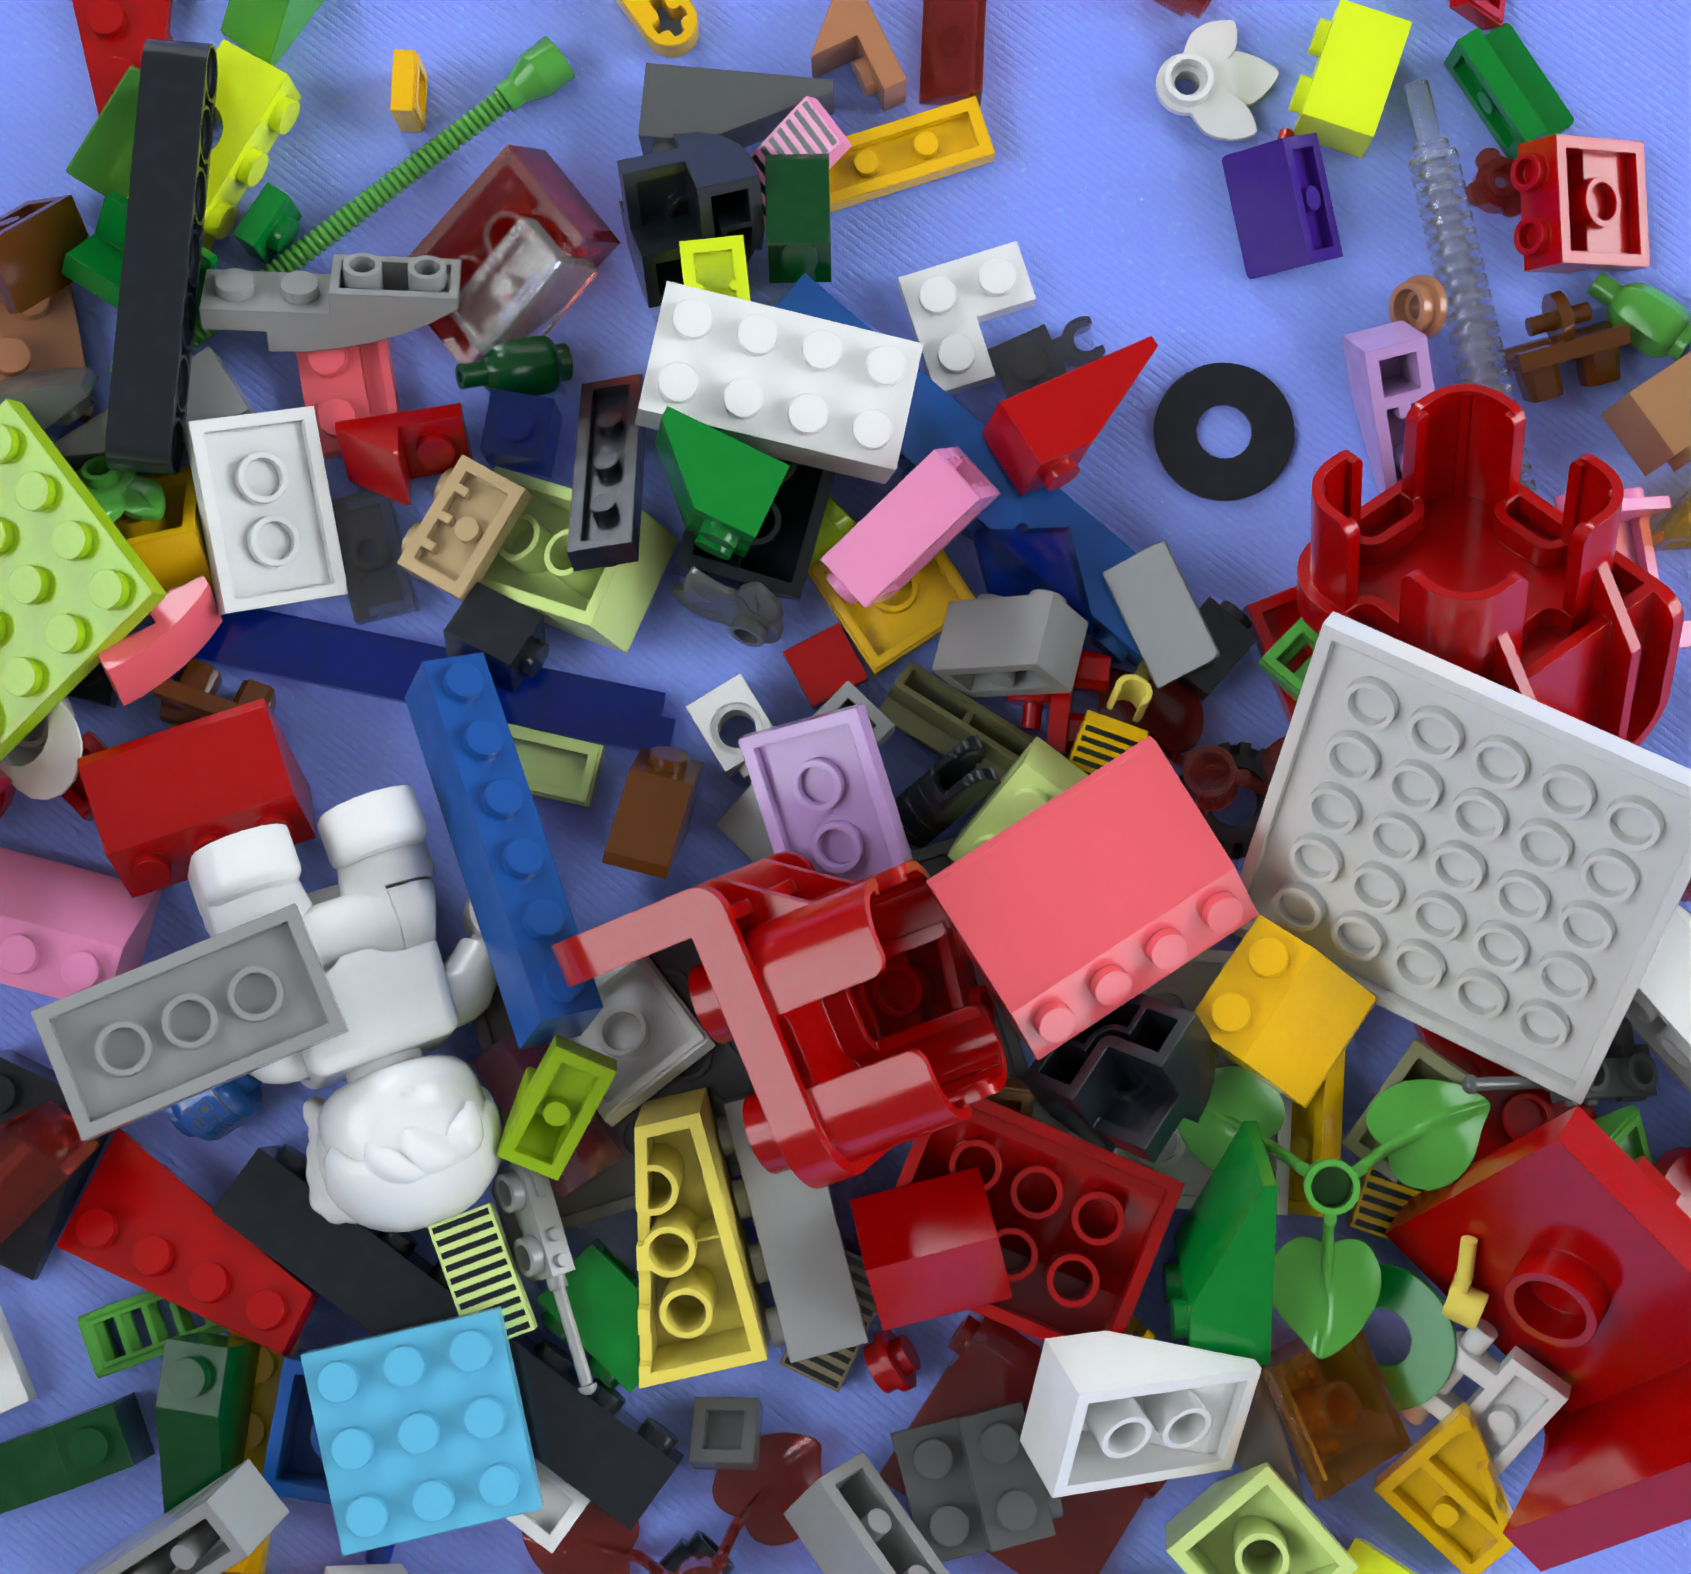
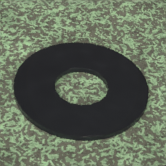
[1153,363,1294,502]

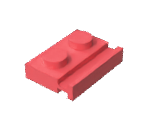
[296,338,401,460]

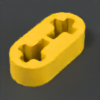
[615,0,699,58]

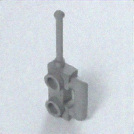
[492,1163,597,1395]

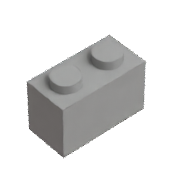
[932,589,1089,698]

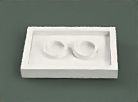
[183,406,349,615]

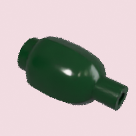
[455,336,573,398]

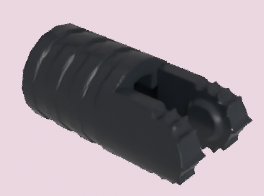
[895,734,1001,848]

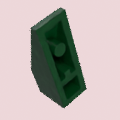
[156,1332,260,1514]
[0,1392,155,1514]

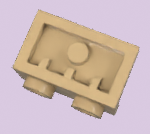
[397,454,532,602]

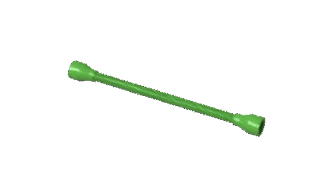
[108,36,575,373]

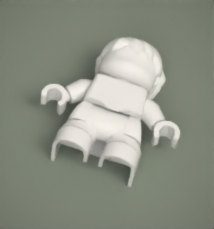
[187,785,506,1233]

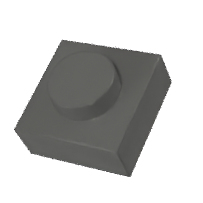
[688,1397,763,1470]

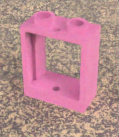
[820,446,1001,608]

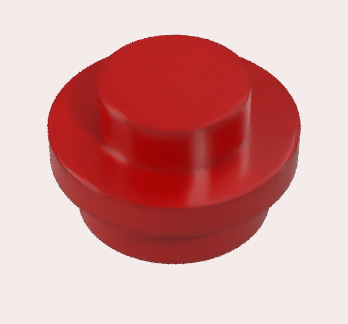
[863,1329,921,1394]

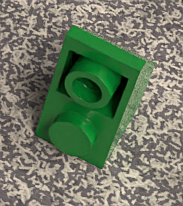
[536,1238,640,1393]

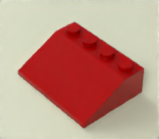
[863,1098,1185,1341]

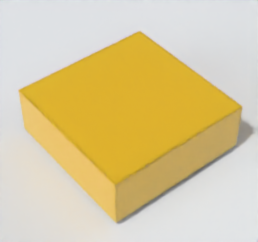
[390,50,428,133]

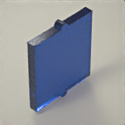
[972,523,1095,635]

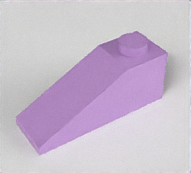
[1342,320,1435,494]

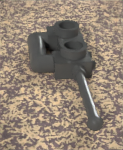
[1461,1016,1658,1108]

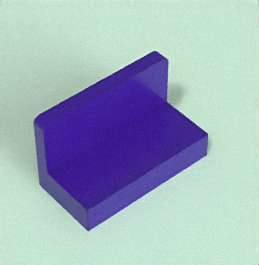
[1222,133,1343,279]

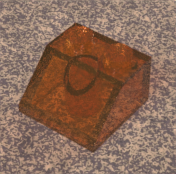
[1261,1330,1412,1500]

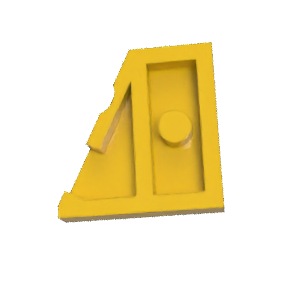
[1373,1401,1515,1574]

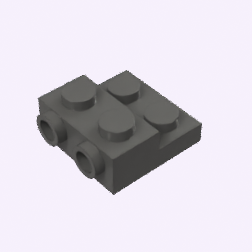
[890,1400,1063,1563]

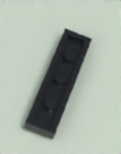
[567,374,646,572]

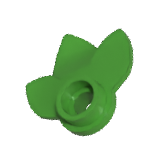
[76,455,166,523]

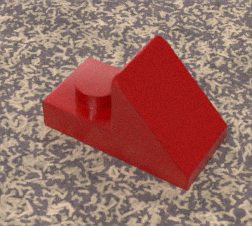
[335,403,473,505]

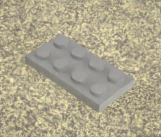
[31,903,349,1142]

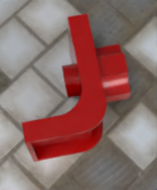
[1385,1105,1691,1572]

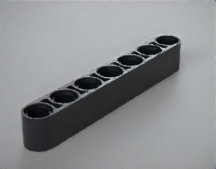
[105,38,218,475]

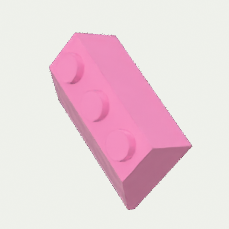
[0,847,162,999]

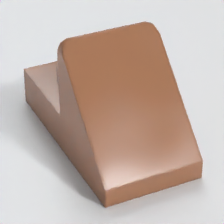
[811,0,907,112]

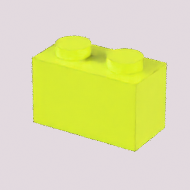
[1288,0,1412,159]

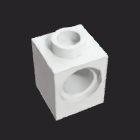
[685,673,773,780]

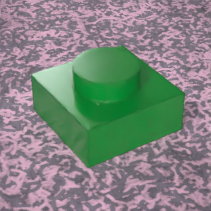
[232,182,302,264]

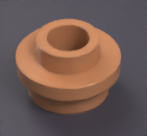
[1389,275,1448,338]

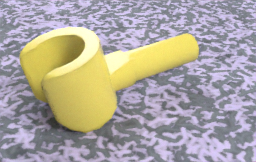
[1106,660,1153,722]
[1442,1235,1489,1330]

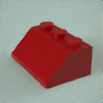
[77,698,317,898]

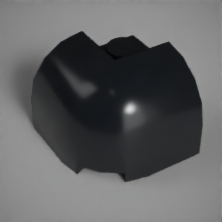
[617,132,765,308]
[1022,993,1216,1163]

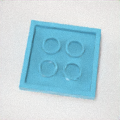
[300,1306,544,1556]

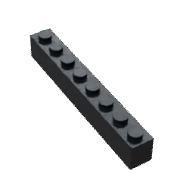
[211,1144,684,1531]

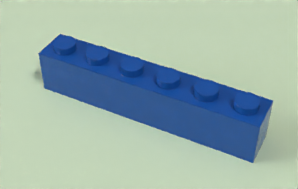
[404,652,604,1050]

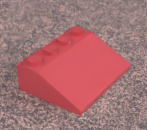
[925,736,1259,1060]

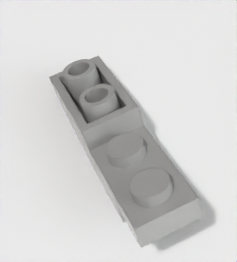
[199,253,461,352]

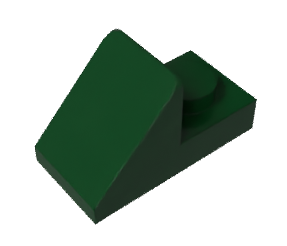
[765,153,832,283]

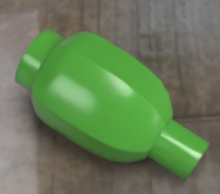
[1587,272,1691,361]

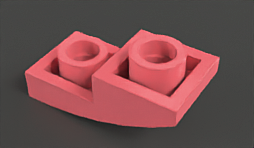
[98,576,223,707]

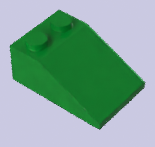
[1162,1121,1278,1365]

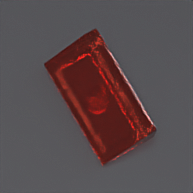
[919,0,986,107]

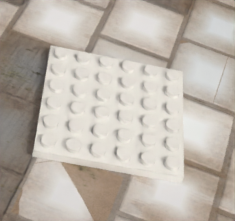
[1232,611,1691,1105]

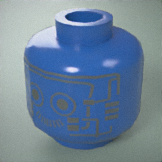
[165,1074,263,1141]

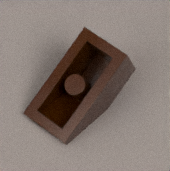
[602,746,704,879]

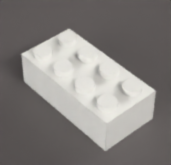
[635,281,924,484]

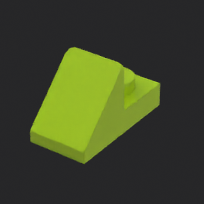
[497,1034,617,1181]

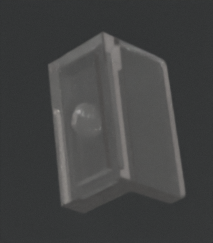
[450,216,599,355]

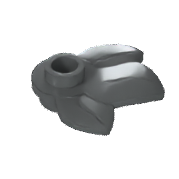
[672,567,784,647]

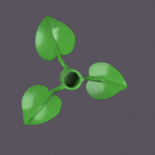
[1177,1066,1490,1359]

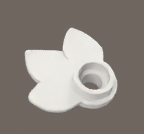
[1155,20,1279,142]

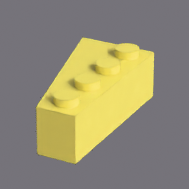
[634,1087,771,1389]

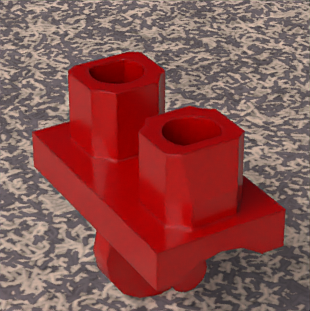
[1006,650,1112,758]

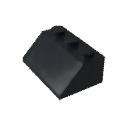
[672,458,836,601]

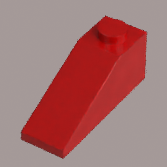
[981,336,1158,496]

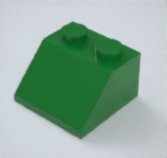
[655,406,790,560]

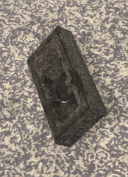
[331,490,420,625]

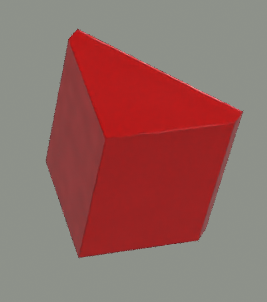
[850,1166,1013,1331]

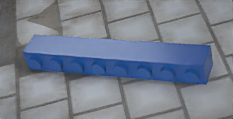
[775,273,1142,667]

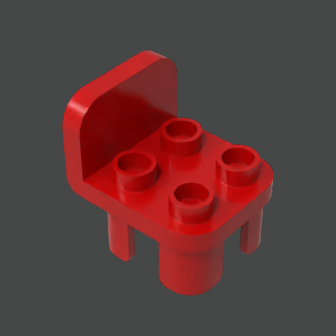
[1296,384,1684,746]
[551,851,1007,1189]

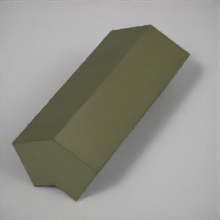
[879,661,1034,780]

